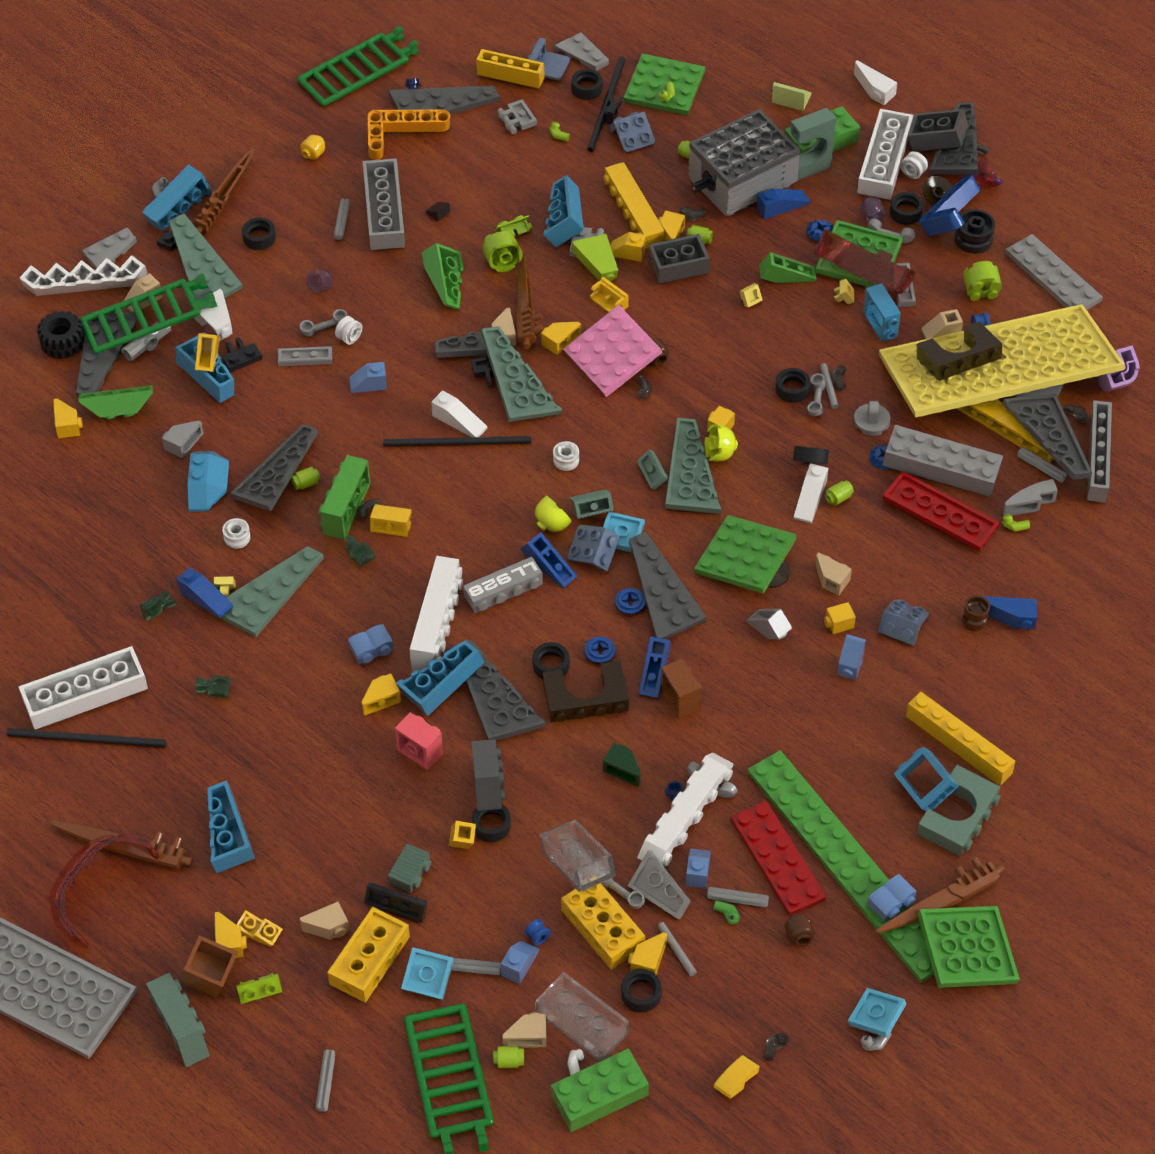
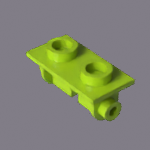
[495,215,532,237]
[236,973,282,1004]

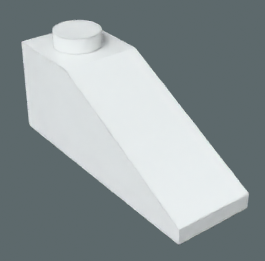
[854,60,897,105]
[431,390,487,437]
[793,463,828,524]

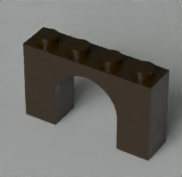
[917,321,1002,381]
[543,661,629,722]

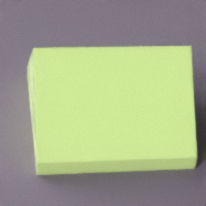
[772,82,812,111]

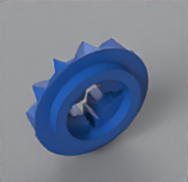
[806,219,833,242]
[869,444,891,470]
[615,588,645,616]
[584,636,616,664]

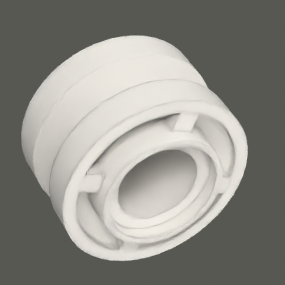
[900,151,928,179]
[335,316,362,345]
[553,441,579,471]
[222,518,251,549]

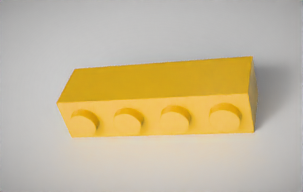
[476,49,545,88]

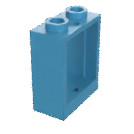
[863,283,901,342]
[894,747,959,811]

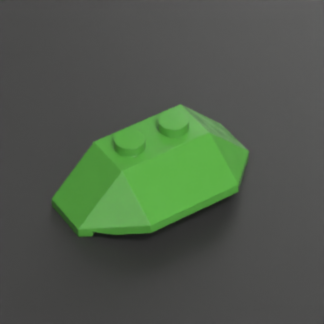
[79,385,153,419]

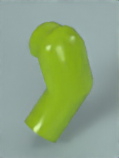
[659,82,675,102]
[549,122,570,142]
[1002,514,1030,532]

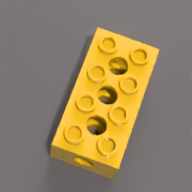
[561,876,645,970]
[327,907,410,1003]

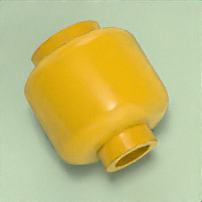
[300,135,325,160]

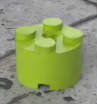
[483,231,522,272]
[963,261,1002,301]

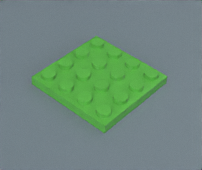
[623,54,705,116]
[815,220,903,287]
[694,515,796,594]
[918,906,1020,988]

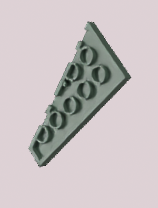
[169,213,243,300]
[481,326,562,422]
[665,418,722,514]
[210,546,324,637]

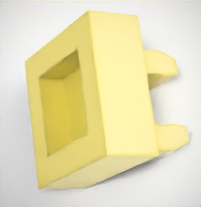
[834,279,854,304]
[739,283,762,308]
[214,577,236,597]

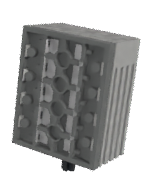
[688,109,800,216]

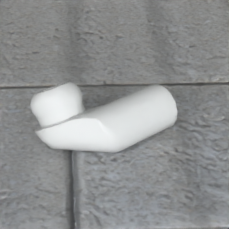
[567,1049,584,1075]

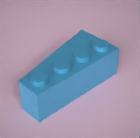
[142,164,212,232]
[543,175,584,247]
[175,332,234,403]
[396,640,485,716]
[208,780,255,873]

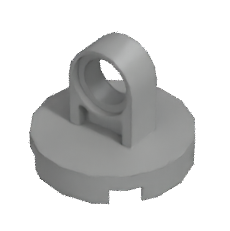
[853,401,891,436]

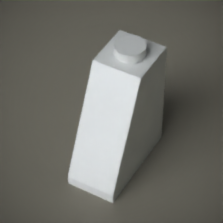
[194,289,233,341]

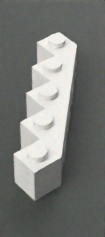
[20,255,147,296]
[637,753,733,866]

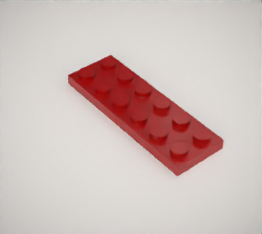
[882,471,1000,552]
[730,801,826,917]

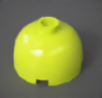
[704,424,738,462]
[535,496,571,532]

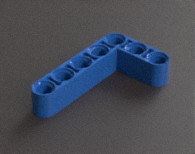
[919,174,980,236]

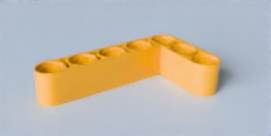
[368,110,450,160]

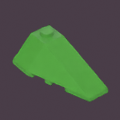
[422,243,464,310]

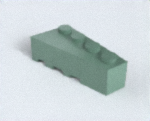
[146,972,210,1067]

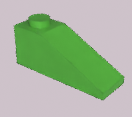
[759,252,817,283]

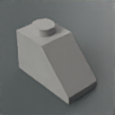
[162,421,204,458]
[746,609,792,640]

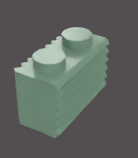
[570,489,614,519]
[388,844,431,894]

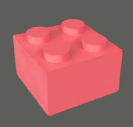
[395,712,443,770]

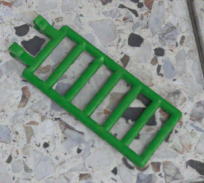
[297,25,419,106]
[80,274,217,354]
[404,1003,494,1154]

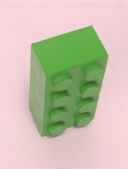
[784,106,860,154]
[319,455,371,540]
[551,1048,649,1132]

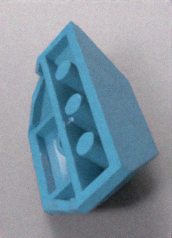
[188,451,229,512]

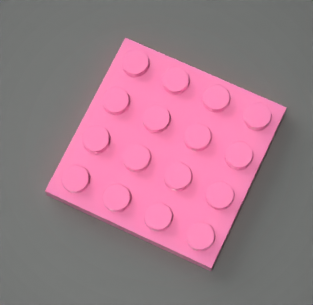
[563,305,663,397]

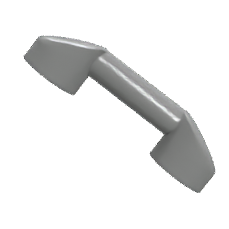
[867,219,915,243]
[300,309,347,337]
[807,373,826,416]
[687,762,737,798]
[596,867,645,909]

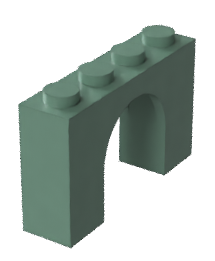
[790,108,836,181]
[917,765,1001,857]

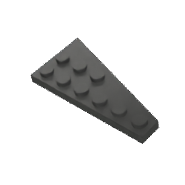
[389,86,500,115]
[929,102,979,175]
[76,311,138,398]
[1003,394,1092,480]
[230,424,318,512]
[629,531,706,639]
[453,640,546,741]

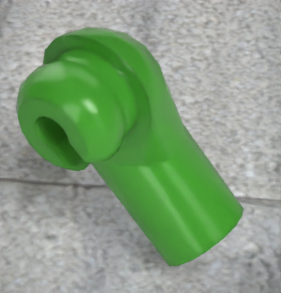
[713,900,740,924]

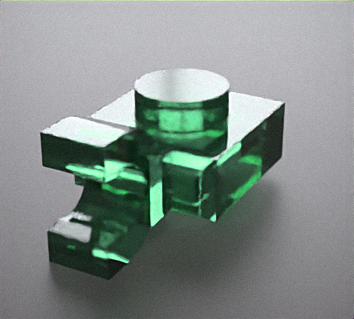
[345,534,375,567]
[140,590,176,621]
[195,675,231,698]

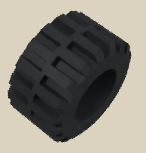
[37,311,85,358]

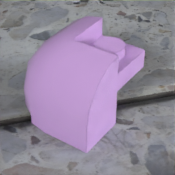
[1097,345,1140,392]

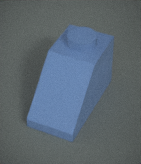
[349,362,387,393]
[837,634,866,680]
[686,849,711,889]
[501,941,540,984]

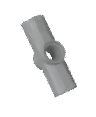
[121,321,172,361]

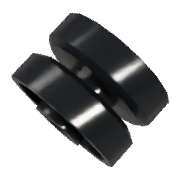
[955,209,996,254]

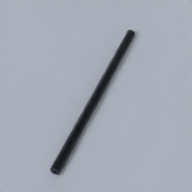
[587,57,625,152]
[383,436,531,446]
[7,728,166,747]

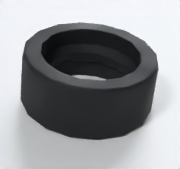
[571,69,603,100]
[890,192,923,225]
[242,218,276,250]
[776,368,810,403]
[793,446,829,464]
[532,642,570,679]
[472,805,511,842]
[621,969,662,1012]

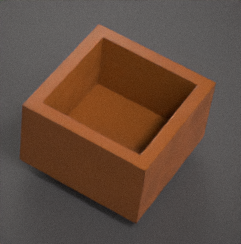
[661,659,702,719]
[178,935,238,998]

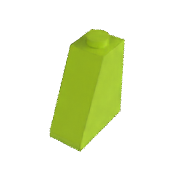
[571,234,618,281]

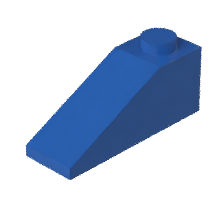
[756,188,810,219]
[520,532,577,588]
[176,567,233,618]
[982,596,1037,630]
[638,636,672,698]

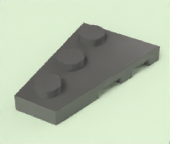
[435,327,488,358]

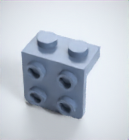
[527,38,570,81]
[609,112,655,153]
[567,525,620,571]
[877,599,929,646]

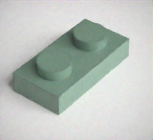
[637,449,668,490]

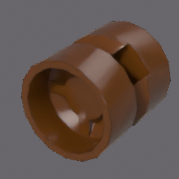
[962,595,990,632]

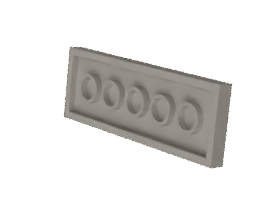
[1005,234,1103,310]

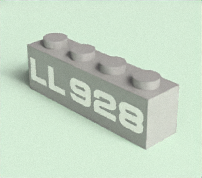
[463,557,543,613]

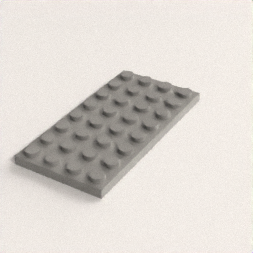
[0,917,138,1059]

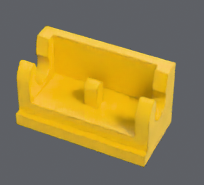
[590,277,628,313]
[370,504,412,537]

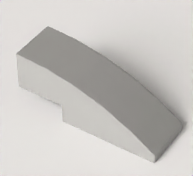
[1002,479,1058,516]

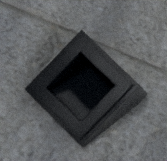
[426,202,450,221]

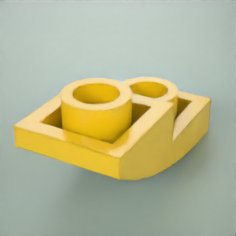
[236,910,283,947]
[714,1055,760,1099]

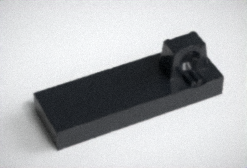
[364,882,428,923]

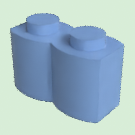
[348,624,394,664]
[867,874,916,922]

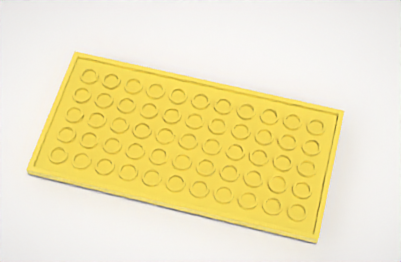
[879,304,1125,418]

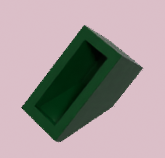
[603,743,641,787]

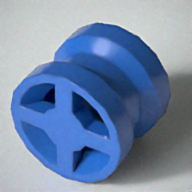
[971,312,991,326]
[524,919,551,946]

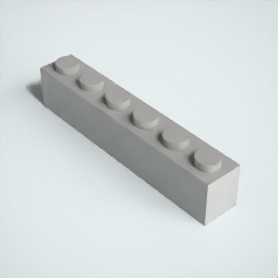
[1087,400,1112,502]

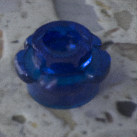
[405,78,421,89]
[665,781,684,800]

